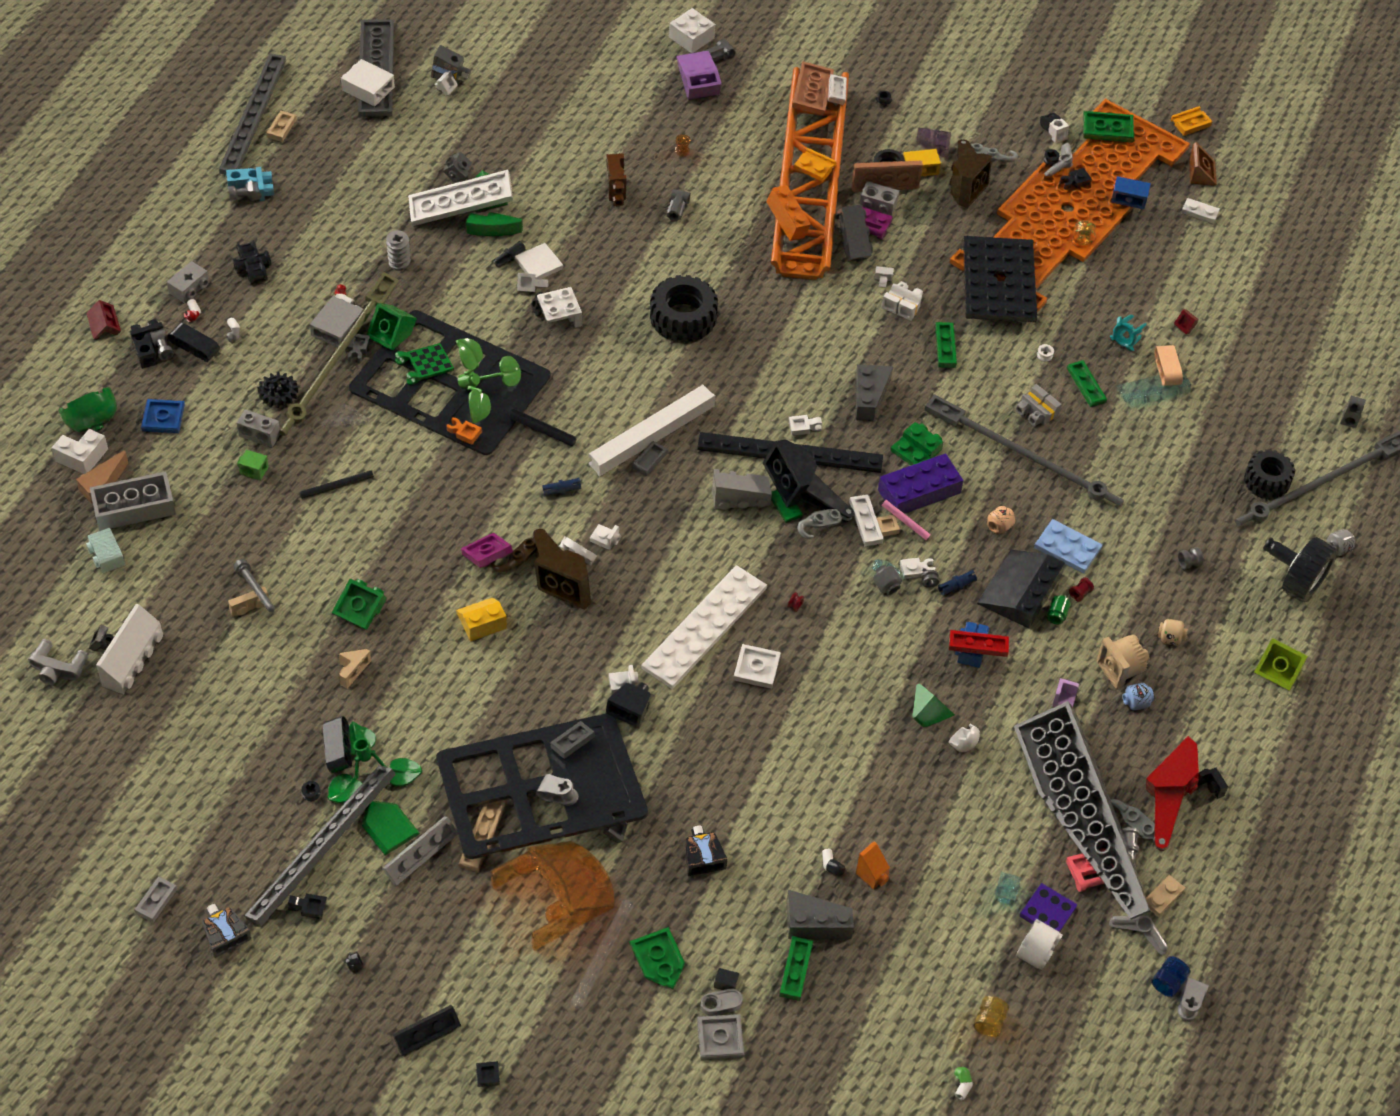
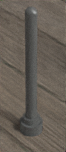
[234,559,275,612]

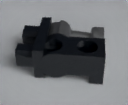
[130,319,174,369]

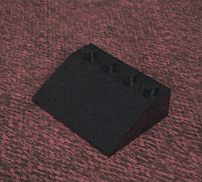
[977,549,1065,629]

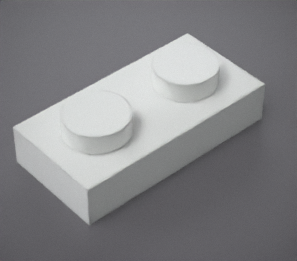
[1181,198,1220,224]

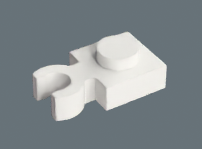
[900,558,935,579]

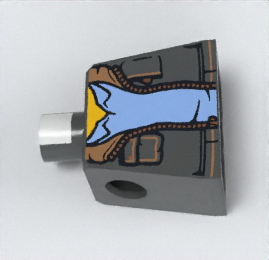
[431,45,471,82]
[202,904,251,958]

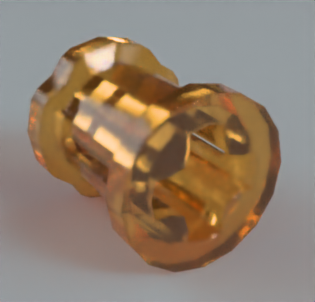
[675,134,690,156]

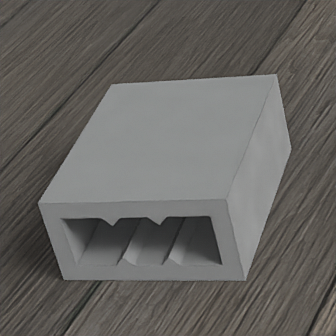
[310,296,364,347]

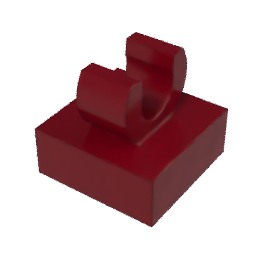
[1174,309,1199,334]

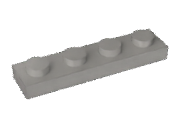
[382,816,458,886]

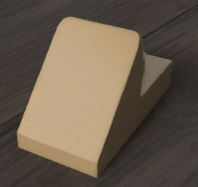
[339,649,371,689]

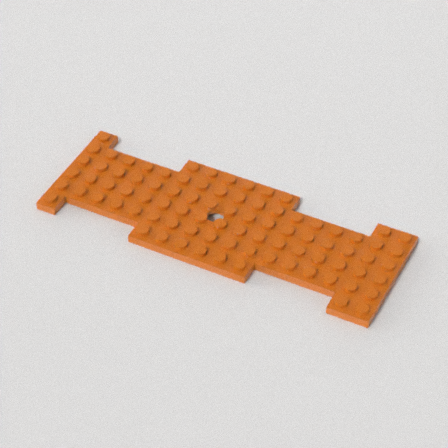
[949,99,1190,312]

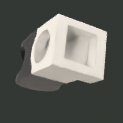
[1040,112,1069,143]

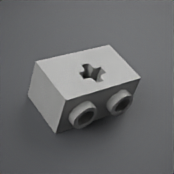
[167,261,209,303]

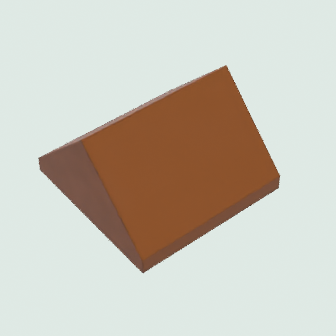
[1189,142,1217,186]

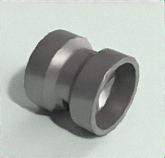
[1178,547,1204,569]

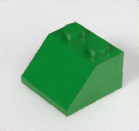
[367,303,417,350]

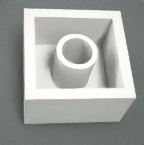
[669,8,715,53]

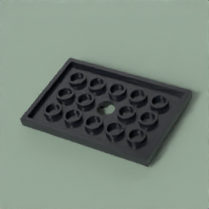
[963,236,1037,323]

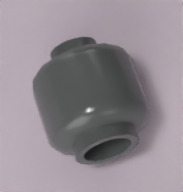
[873,565,902,595]

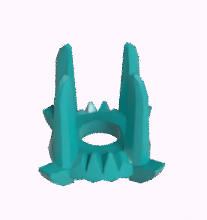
[1110,315,1147,351]

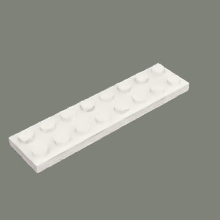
[641,565,767,689]

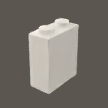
[341,59,395,106]

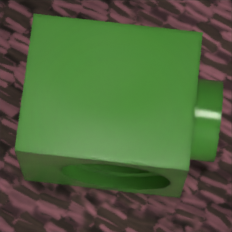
[237,450,269,481]

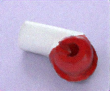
[335,284,354,304]
[184,299,201,322]

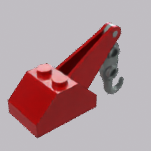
[1111,736,1199,851]

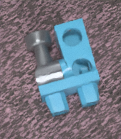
[226,167,274,201]

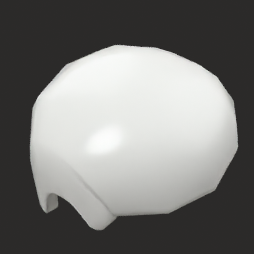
[949,724,980,752]

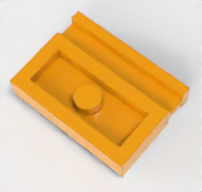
[1171,106,1212,136]
[794,148,836,182]

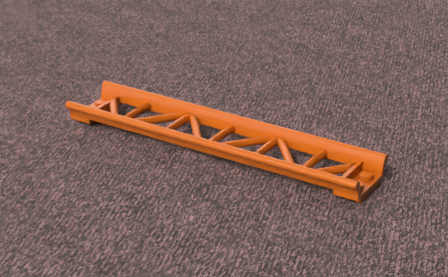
[771,67,849,280]

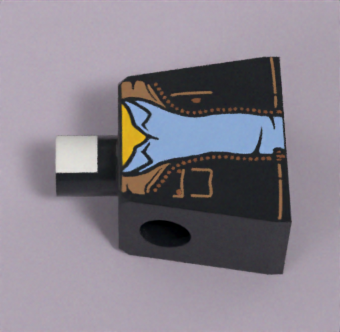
[686,826,728,876]

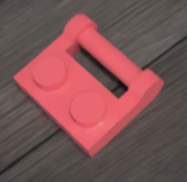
[1066,848,1114,892]

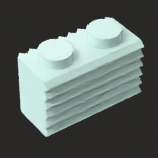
[86,528,125,573]

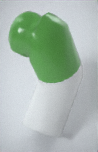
[954,1067,973,1100]

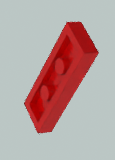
[949,630,1009,657]

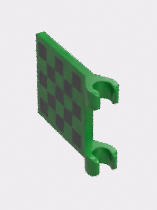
[395,343,454,385]

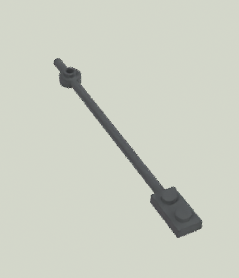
[925,394,1124,507]
[1235,431,1400,526]

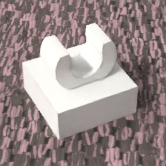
[435,71,458,95]
[874,266,894,287]

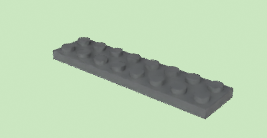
[358,19,394,117]

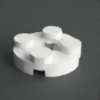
[559,536,597,565]

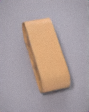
[1154,345,1183,386]

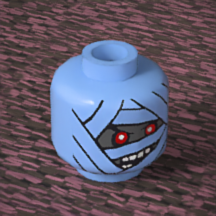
[1123,683,1154,710]

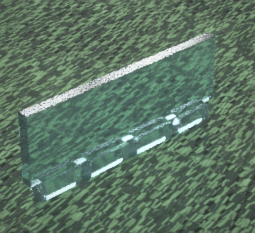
[1117,369,1191,407]

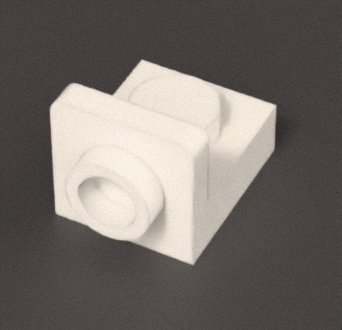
[590,524,621,550]
[609,665,639,694]

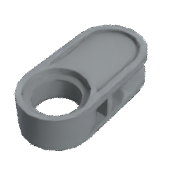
[700,989,743,1016]

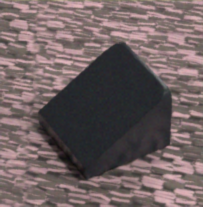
[714,968,740,990]

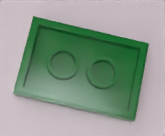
[1083,111,1134,143]

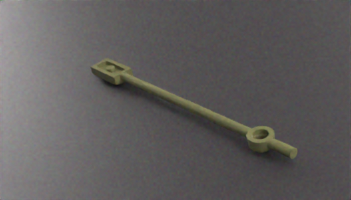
[279,272,399,436]

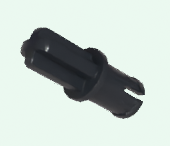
[493,241,526,267]

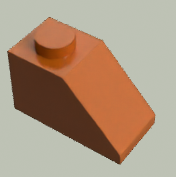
[856,841,890,889]

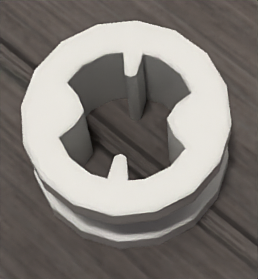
[1037,344,1054,362]

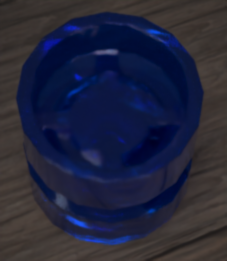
[1151,956,1191,997]

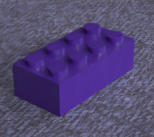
[878,453,964,514]

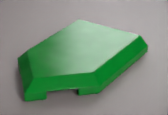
[362,801,420,856]
[629,927,685,990]

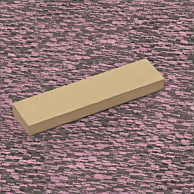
[459,800,507,873]

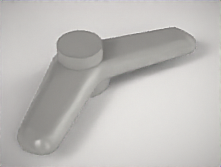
[1044,143,1073,177]
[1109,915,1168,955]

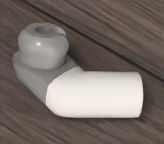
[226,318,240,342]

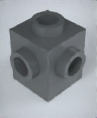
[443,151,472,182]

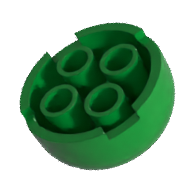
[58,387,117,432]

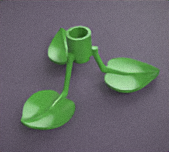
[456,338,521,424]

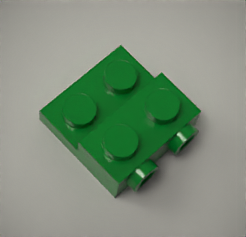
[890,422,943,465]
[331,579,387,630]

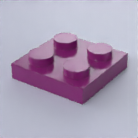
[461,532,513,568]

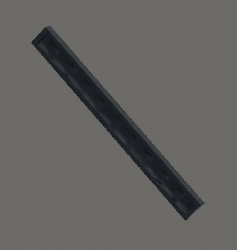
[697,432,883,473]

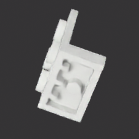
[537,287,582,328]

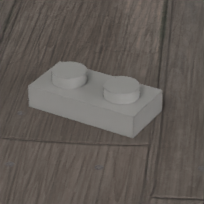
[135,876,177,923]

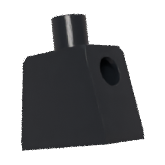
[605,682,651,729]

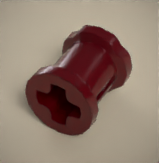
[1069,577,1094,602]

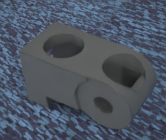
[1340,395,1366,428]

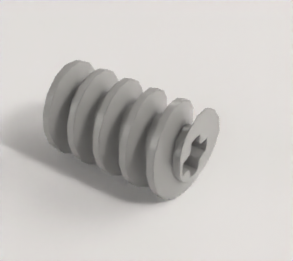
[386,230,411,270]

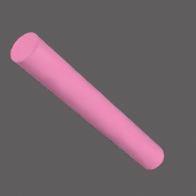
[881,500,931,540]

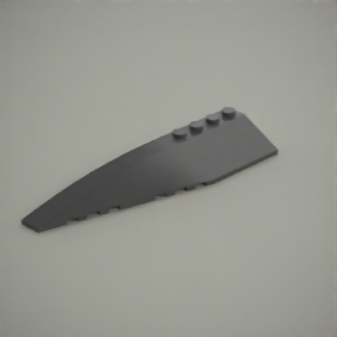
[1014,701,1150,920]

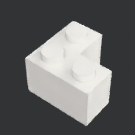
[52,429,108,474]

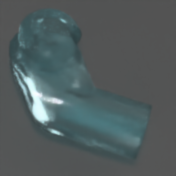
[871,559,901,575]

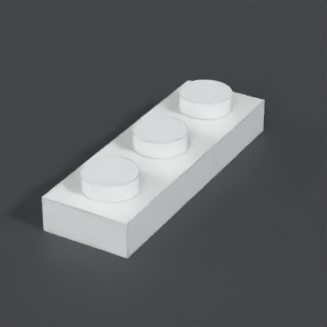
[849,495,884,546]

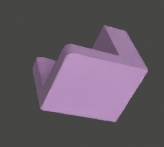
[1052,678,1079,707]

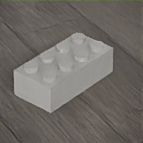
[90,471,176,531]

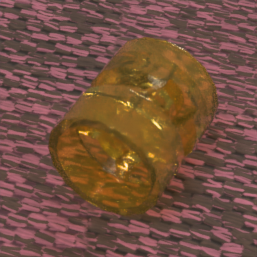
[973,996,1009,1037]

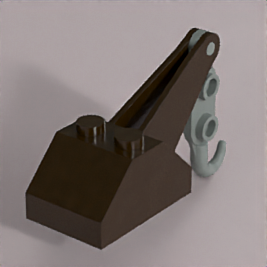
[949,139,1018,208]

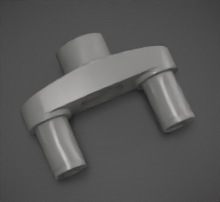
[28,639,89,685]

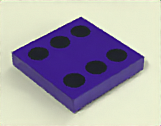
[1020,883,1078,933]

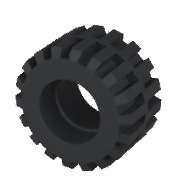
[1244,449,1295,500]

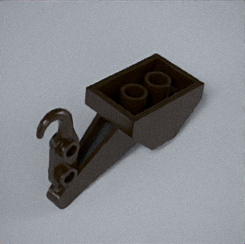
[490,529,591,610]

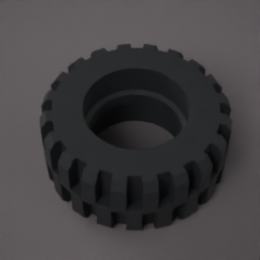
[650,275,718,342]

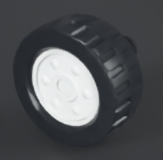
[1263,537,1338,602]

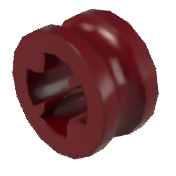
[787,592,805,612]

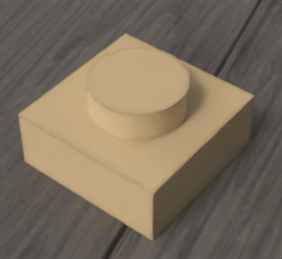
[876,515,900,537]

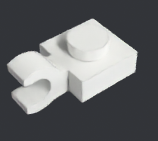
[517,273,548,292]
[789,415,822,436]

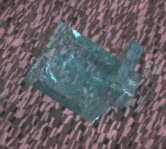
[995,872,1021,904]

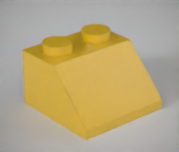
[456,598,507,641]

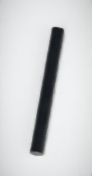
[299,470,374,499]

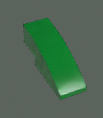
[466,211,523,236]

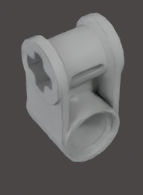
[536,774,579,806]
[1178,977,1209,1021]

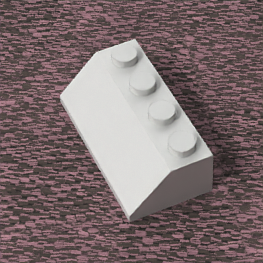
[96,604,163,694]

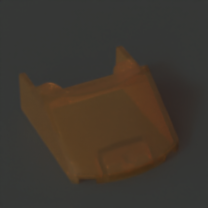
[491,841,614,951]

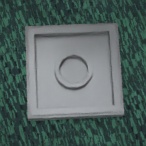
[697,1014,744,1060]

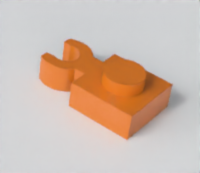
[447,418,482,445]

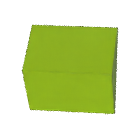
[1254,638,1308,691]

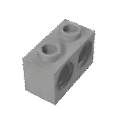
[859,181,900,216]
[237,410,281,447]

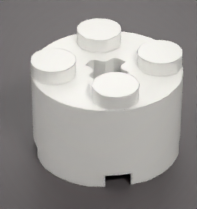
[1016,919,1062,970]

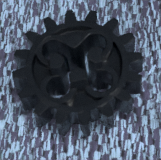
[257,372,299,408]

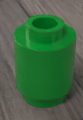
[1047,595,1071,625]

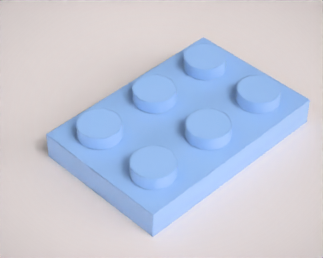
[1034,519,1102,574]

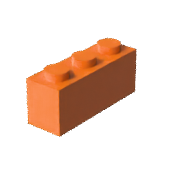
[766,185,811,241]

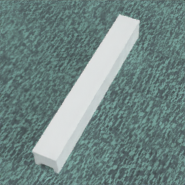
[589,385,715,477]

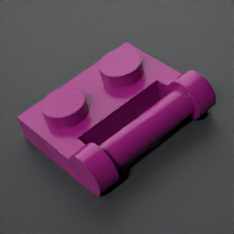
[862,206,893,240]

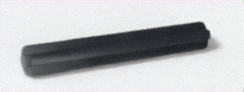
[509,408,577,446]

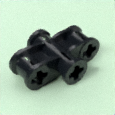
[233,240,272,284]

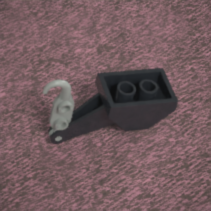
[763,439,855,539]

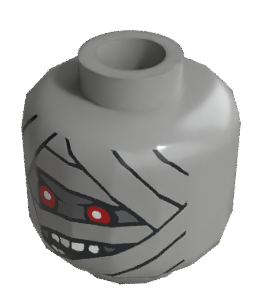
[1326,529,1355,556]

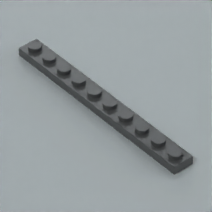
[219,53,286,175]
[244,765,396,926]

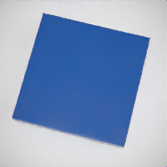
[141,399,185,433]

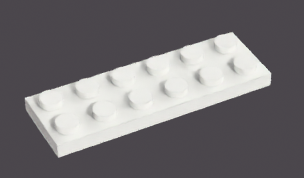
[408,170,513,226]

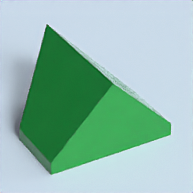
[912,684,955,727]

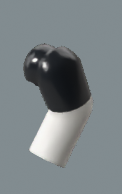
[822,849,846,875]

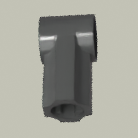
[702,39,736,62]
[667,189,691,221]

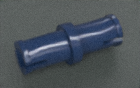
[542,477,581,497]
[938,570,977,596]

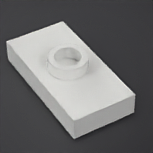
[828,74,847,105]

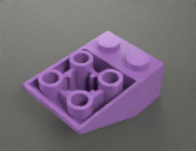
[676,51,721,100]

